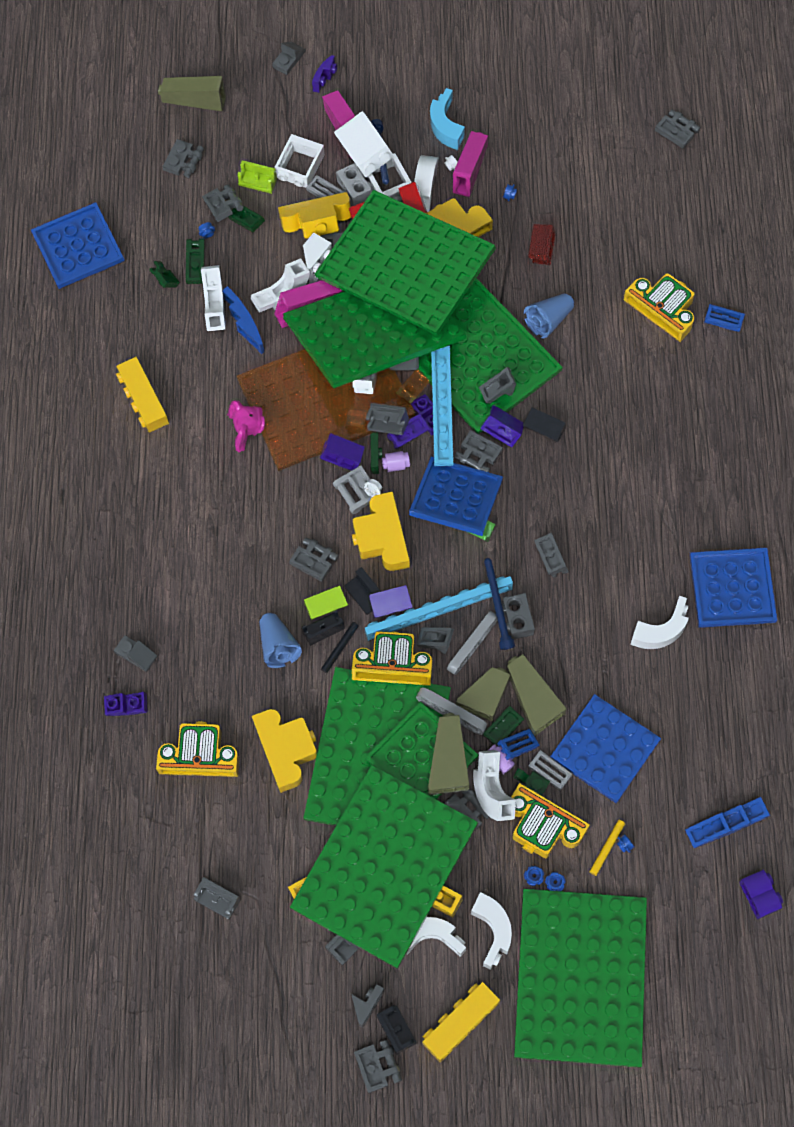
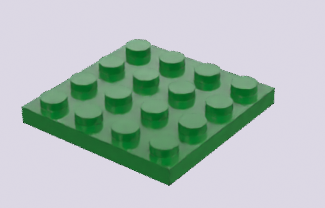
[365,701,479,800]

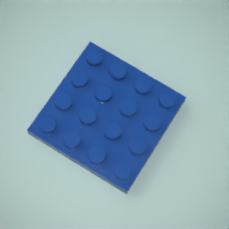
[31,202,124,289]
[409,457,503,536]
[689,548,777,628]
[550,694,661,804]

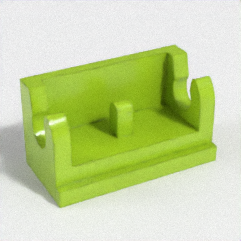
[238,160,277,194]
[304,586,348,620]

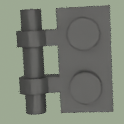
[655,109,701,149]
[162,139,204,178]
[202,184,243,222]
[454,430,503,472]
[289,537,339,582]
[444,789,490,832]
[354,1040,402,1094]

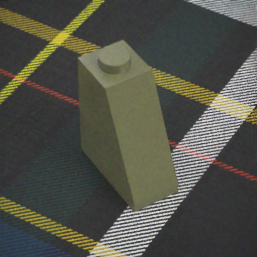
[456,667,510,722]

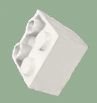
[303,233,332,284]

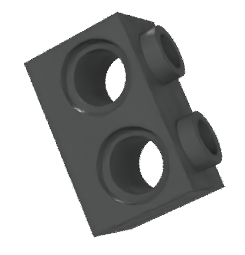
[502,593,535,639]

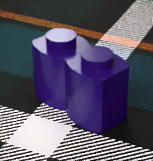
[739,870,783,920]

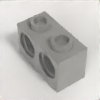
[336,163,373,206]

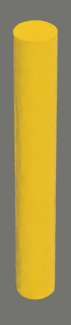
[589,820,625,876]

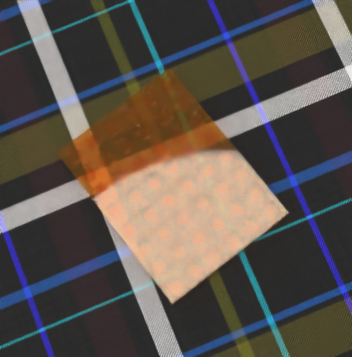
[236,349,415,471]

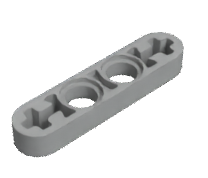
[447,611,498,675]
[416,688,487,735]

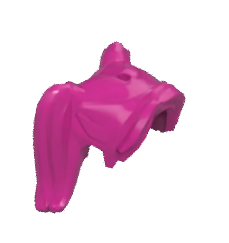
[227,400,265,452]

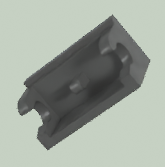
[366,403,409,435]
[534,533,569,577]
[193,877,241,920]
[325,935,359,966]

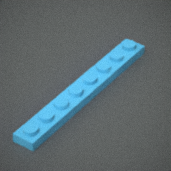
[431,345,453,466]
[365,576,513,641]

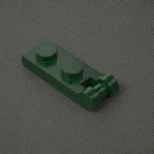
[186,238,205,284]

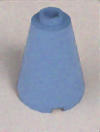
[524,293,574,338]
[259,613,302,668]

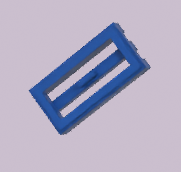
[704,304,745,332]
[497,729,540,760]

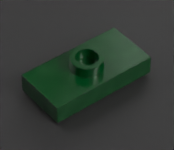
[228,206,265,232]
[371,432,382,474]
[483,706,524,747]

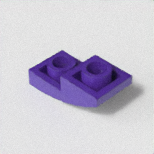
[312,55,337,93]
[410,394,434,436]
[104,692,148,716]

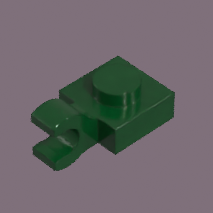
[149,261,180,288]
[513,768,550,796]

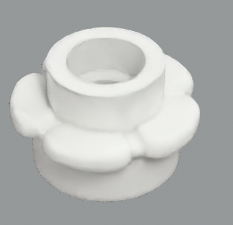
[444,155,458,171]
[364,479,382,497]

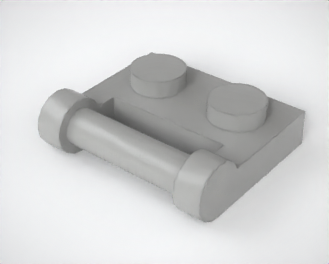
[333,466,372,514]

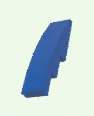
[222,286,264,354]
[685,797,770,848]

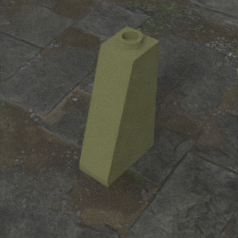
[158,76,226,111]
[507,654,566,737]
[428,713,469,795]

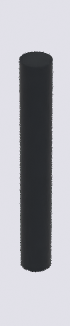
[321,622,359,673]

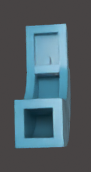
[430,88,465,150]

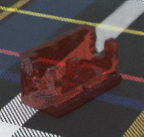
[528,224,556,265]

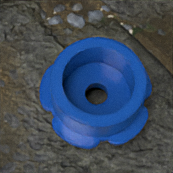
[503,184,517,201]
[198,222,215,238]
[617,834,635,853]
[524,866,544,886]
[545,872,566,891]

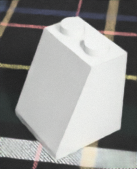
[334,111,395,177]

